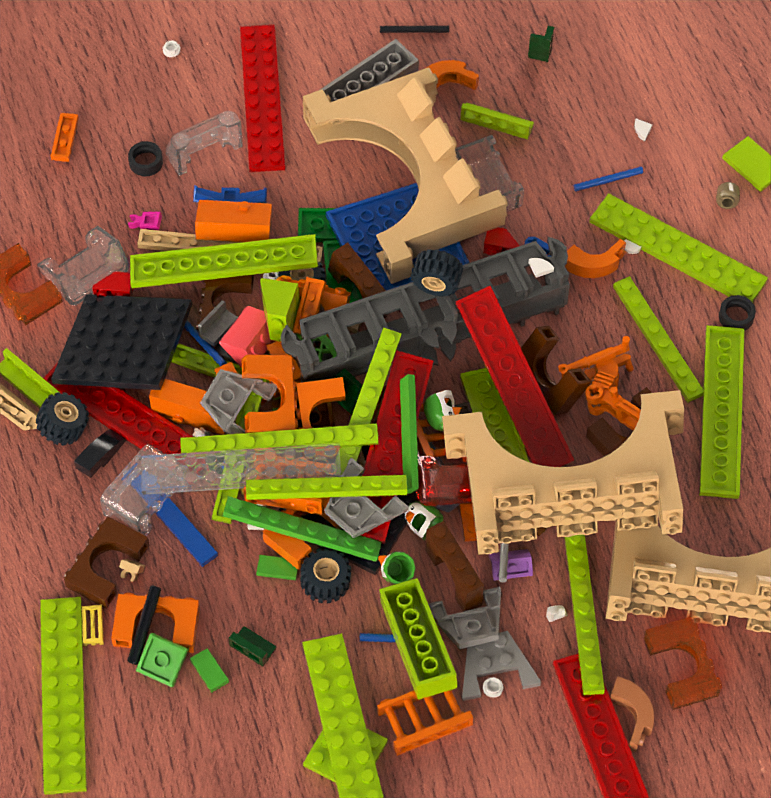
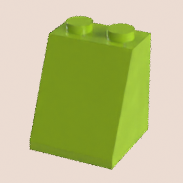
[260,278,300,342]

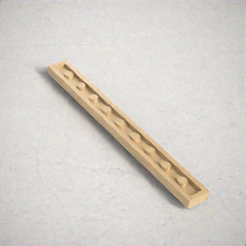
[137,229,323,262]

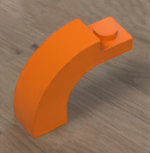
[425,60,479,90]
[565,239,626,278]

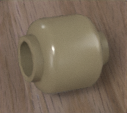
[716,182,740,209]

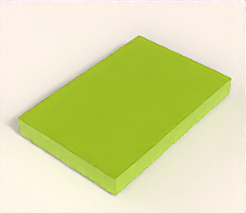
[722,136,771,192]

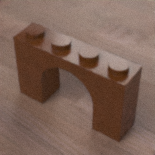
[328,242,388,319]
[196,275,254,331]
[521,326,591,415]
[586,387,652,457]
[64,516,150,609]
[425,521,484,612]

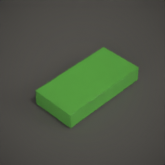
[256,555,298,580]
[190,648,229,693]

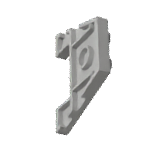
[200,369,278,435]
[324,458,409,538]
[428,587,501,649]
[462,631,541,701]

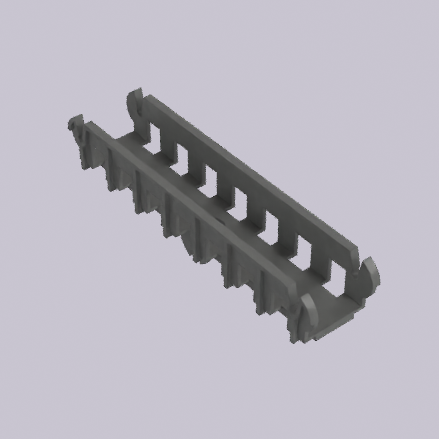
[281,237,570,383]

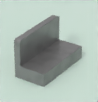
[198,300,238,347]

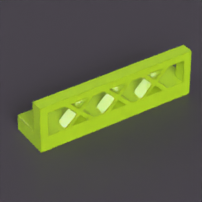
[460,102,534,140]
[0,348,60,408]

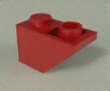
[483,227,520,256]
[92,271,134,297]

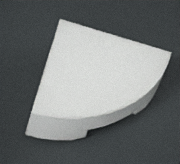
[634,118,652,141]
[528,258,554,278]
[546,605,567,622]

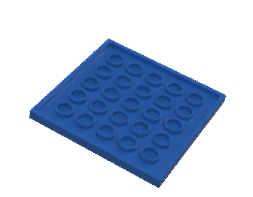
[326,183,470,291]

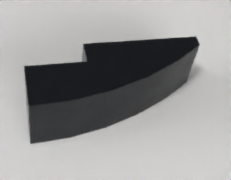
[74,429,126,478]

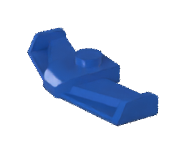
[193,185,267,203]

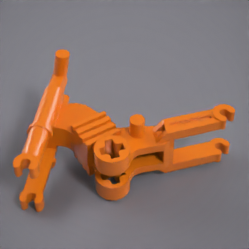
[558,336,641,431]

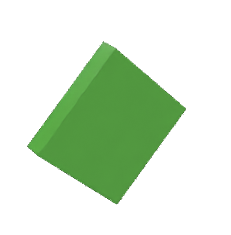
[136,633,189,687]

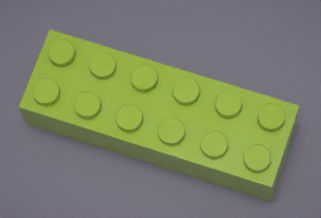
[379,578,457,700]

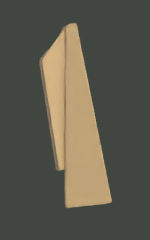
[0,383,38,431]

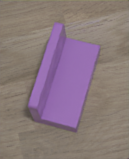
[489,549,533,580]

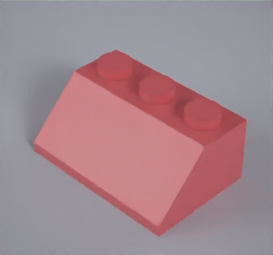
[219,306,274,368]

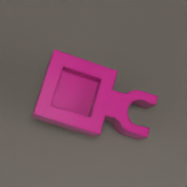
[128,211,162,231]

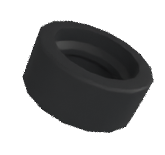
[128,141,163,176]
[718,295,756,331]

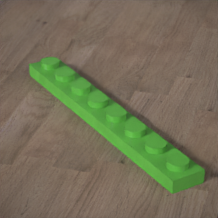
[222,496,381,562]

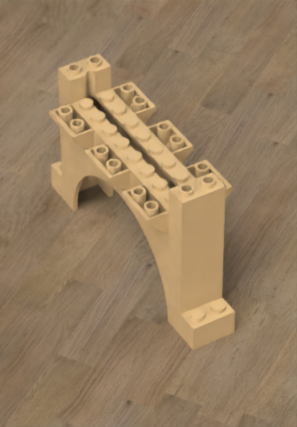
[303,68,508,284]
[442,390,684,554]
[606,519,771,633]

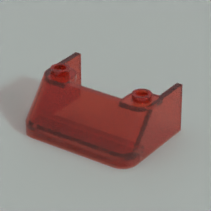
[416,449,472,506]

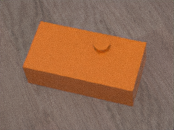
[195,200,272,242]
[149,379,225,435]

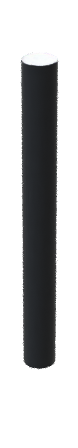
[380,26,449,33]

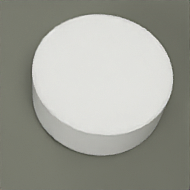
[624,239,641,254]

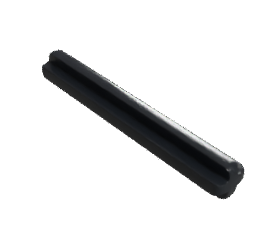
[127,585,161,665]

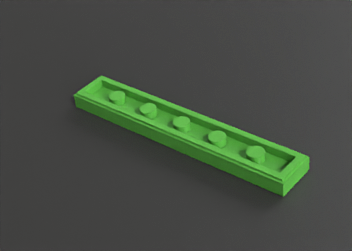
[400,374,419,494]

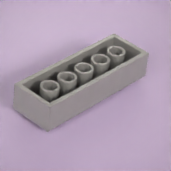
[320,39,419,102]

